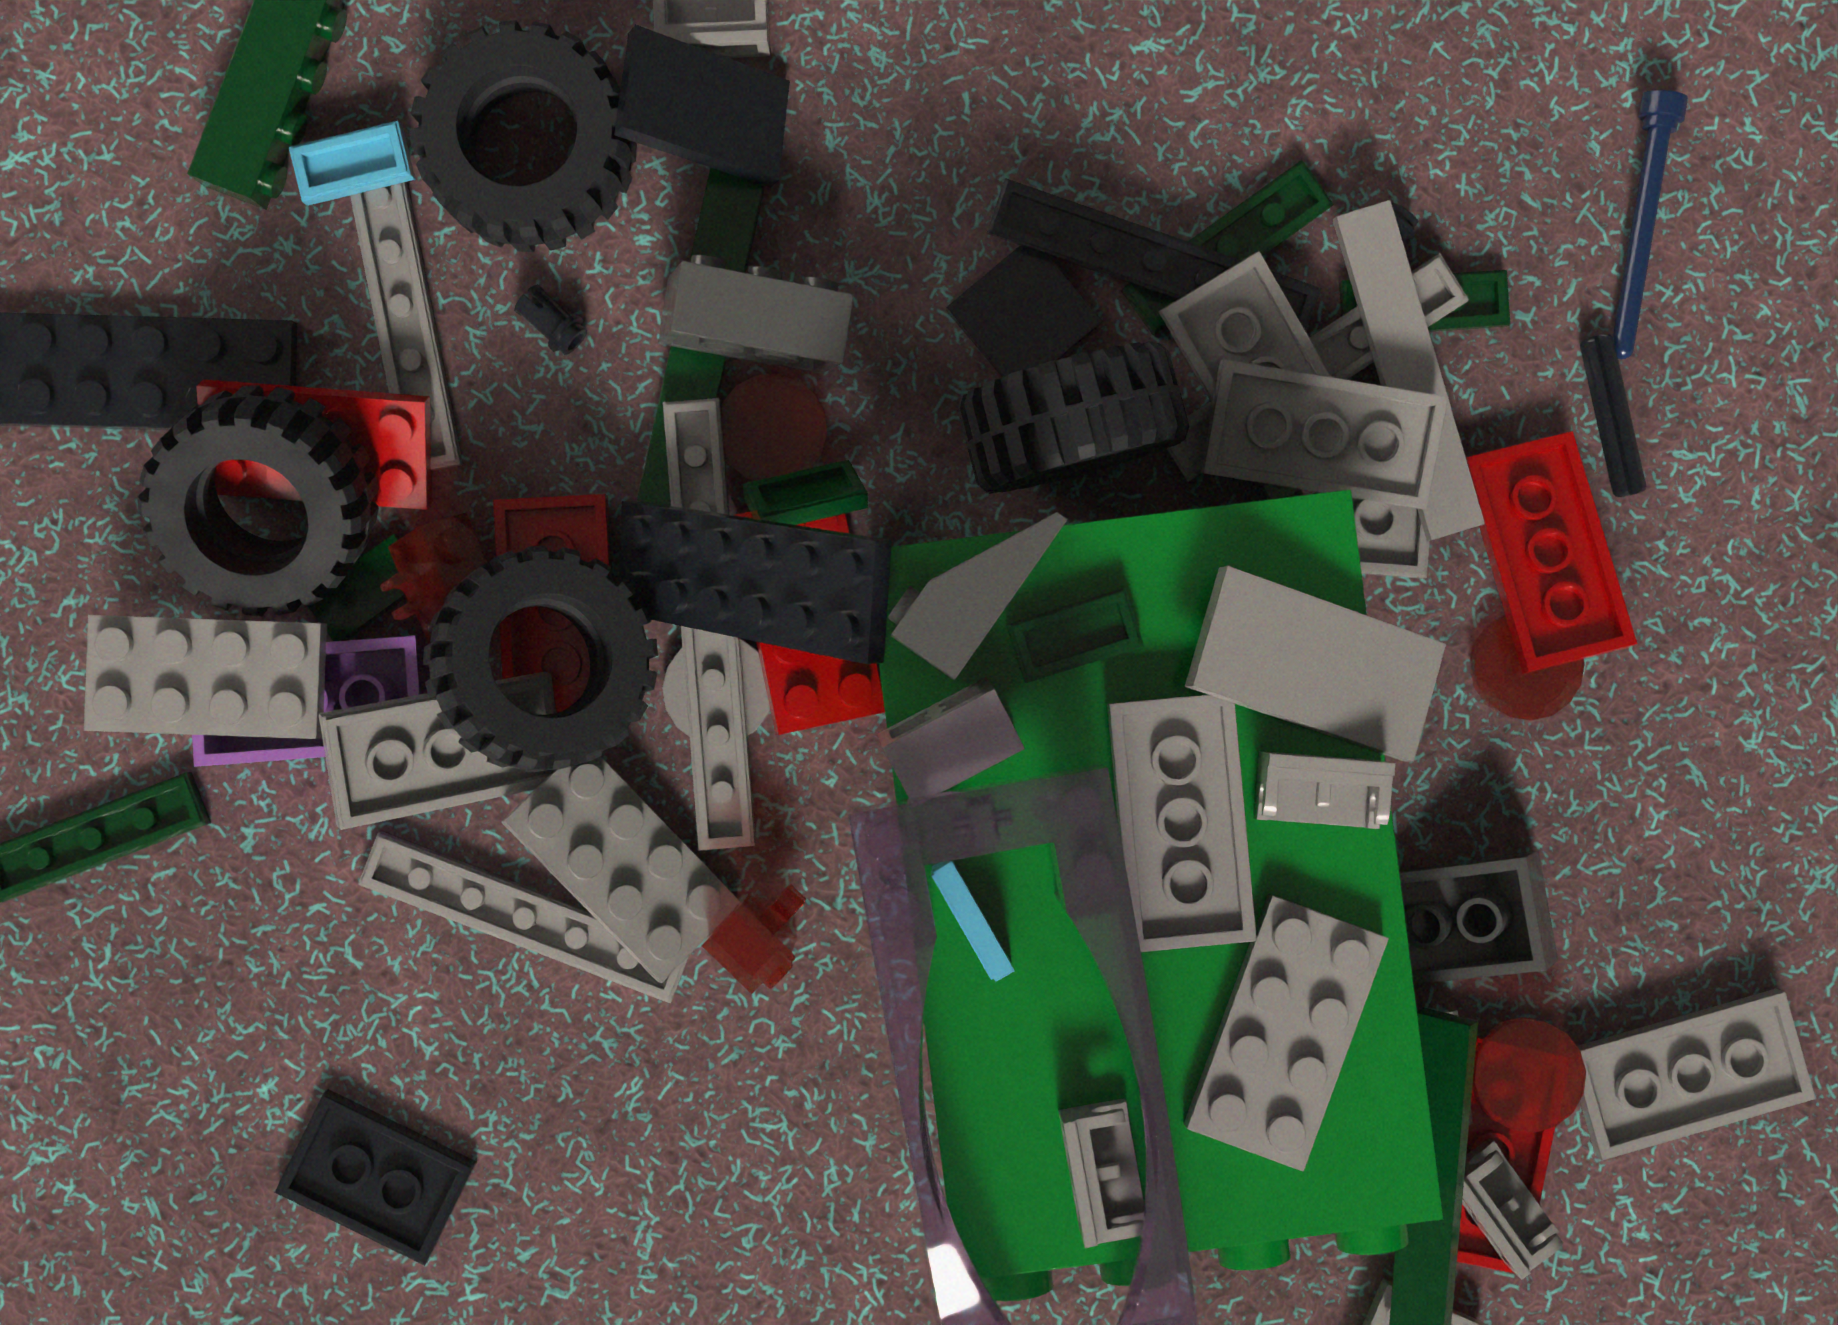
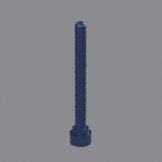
[1613,90,1688,360]

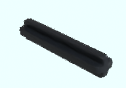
[1580,334,1646,497]

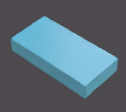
[289,120,416,206]
[931,856,1015,982]

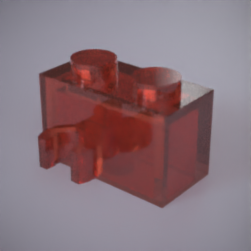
[380,513,510,644]
[702,883,807,994]

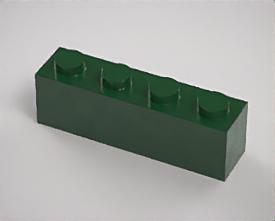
[187,0,347,210]

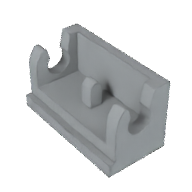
[653,0,770,58]
[877,677,1025,807]
[1254,751,1396,829]
[1058,1098,1148,1248]
[1462,1138,1563,1280]

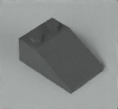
[888,512,1068,679]
[1399,850,1558,984]

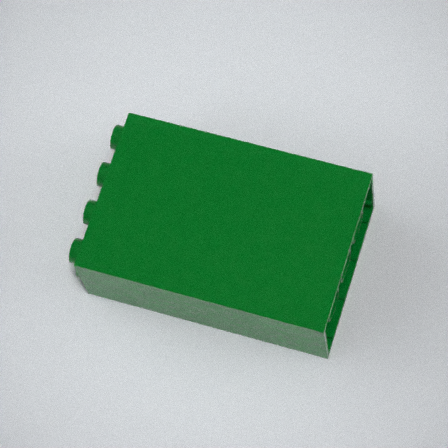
[879,489,1443,1302]

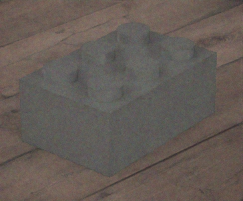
[658,255,854,374]

